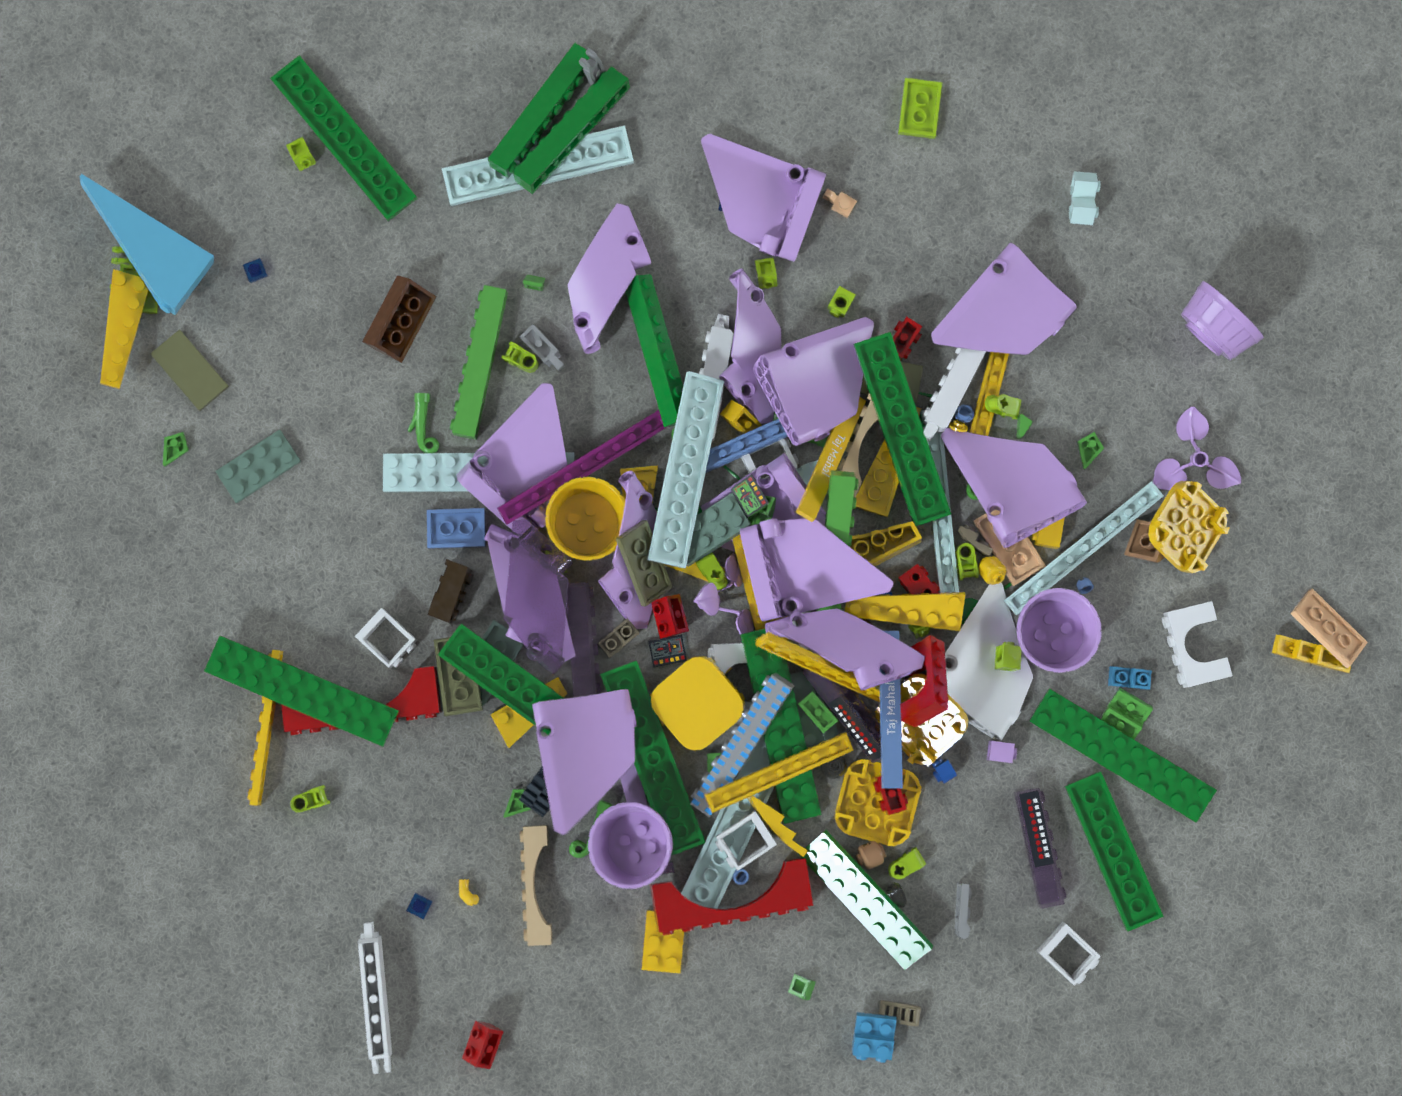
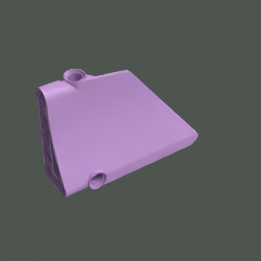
[931,243,1077,355]
[456,383,567,541]
[532,689,637,835]

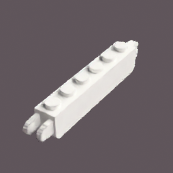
[699,314,734,442]
[922,348,986,441]
[358,922,392,1074]

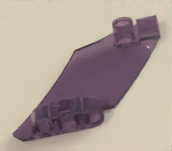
[504,519,573,675]

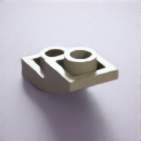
[957,525,993,557]
[598,618,640,658]

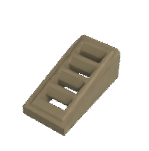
[879,1000,921,1027]

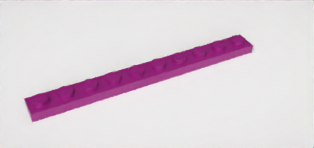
[497,410,667,525]

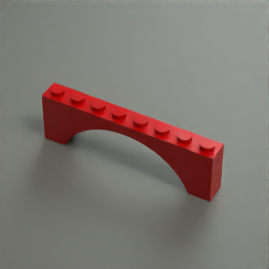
[281,666,442,735]
[650,858,813,935]

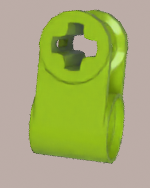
[501,341,539,373]
[985,394,1022,420]
[955,543,979,581]
[695,552,728,590]
[290,785,330,813]
[888,847,927,879]

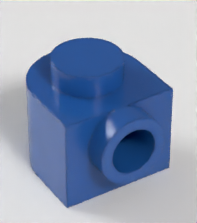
[932,758,957,784]

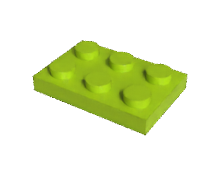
[898,78,942,139]

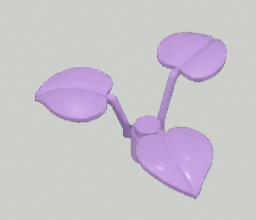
[1153,407,1241,490]
[694,553,754,634]

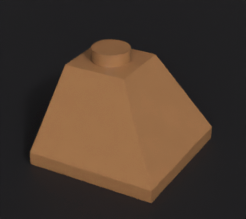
[1124,519,1165,563]

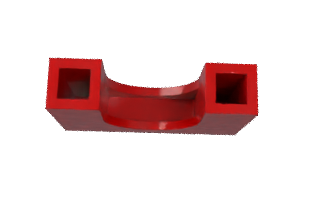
[900,635,949,727]

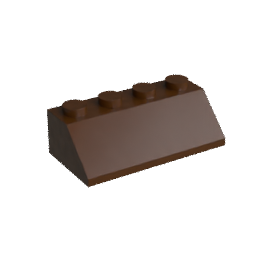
[362,275,437,363]

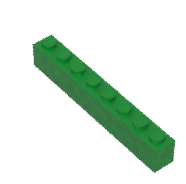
[488,43,590,178]
[513,66,630,194]
[625,274,683,427]

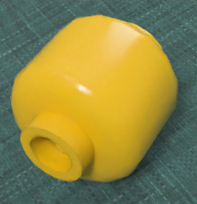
[978,556,1007,585]

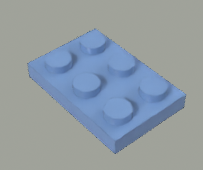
[427,508,486,549]

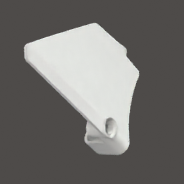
[945,583,1033,741]

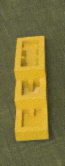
[1272,635,1351,673]
[748,795,808,857]

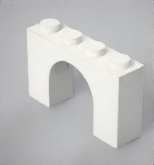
[1162,601,1232,688]
[708,643,754,722]

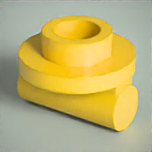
[948,420,968,432]

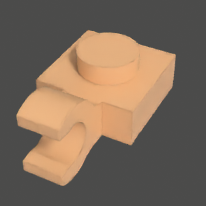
[822,189,857,218]

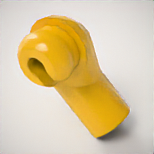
[459,879,479,906]

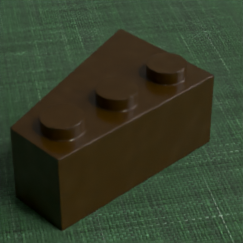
[427,559,474,624]

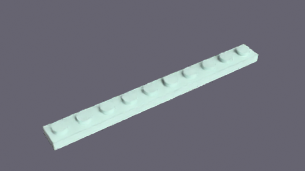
[921,410,959,593]
[1004,481,1164,615]

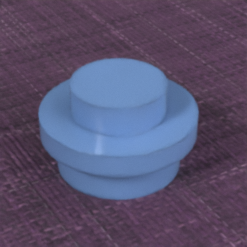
[955,404,974,423]

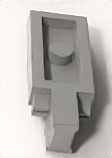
[519,324,565,372]

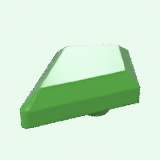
[163,432,189,467]
[1077,432,1104,469]
[504,789,531,818]

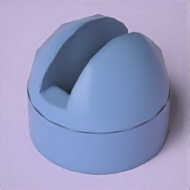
[1077,577,1094,594]
[732,868,749,885]

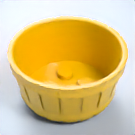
[545,477,625,560]

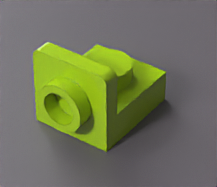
[286,137,316,171]
[755,258,778,289]

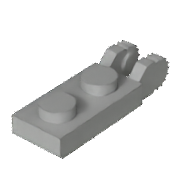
[579,48,605,85]
[955,882,972,939]

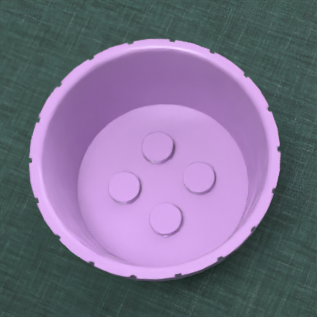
[1181,281,1264,360]
[1016,588,1101,673]
[588,802,673,889]

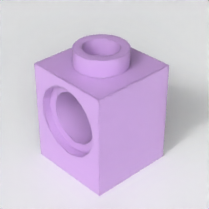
[987,741,1017,763]

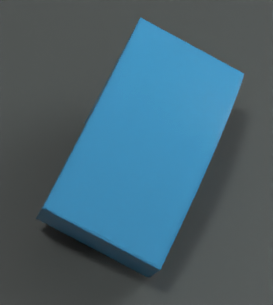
[1108,666,1152,690]

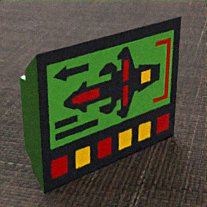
[731,474,769,518]

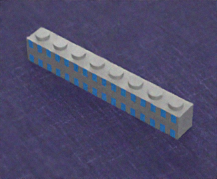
[690,673,795,817]

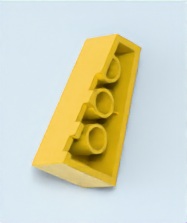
[850,521,922,566]

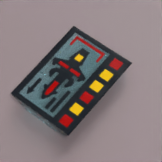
[648,635,687,668]

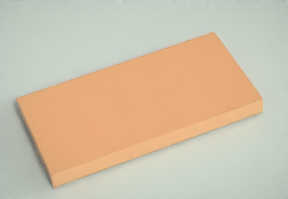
[973,510,1046,586]
[1290,588,1368,668]

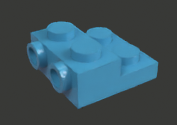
[852,1012,896,1063]

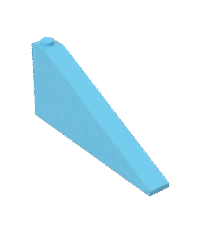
[79,174,214,315]

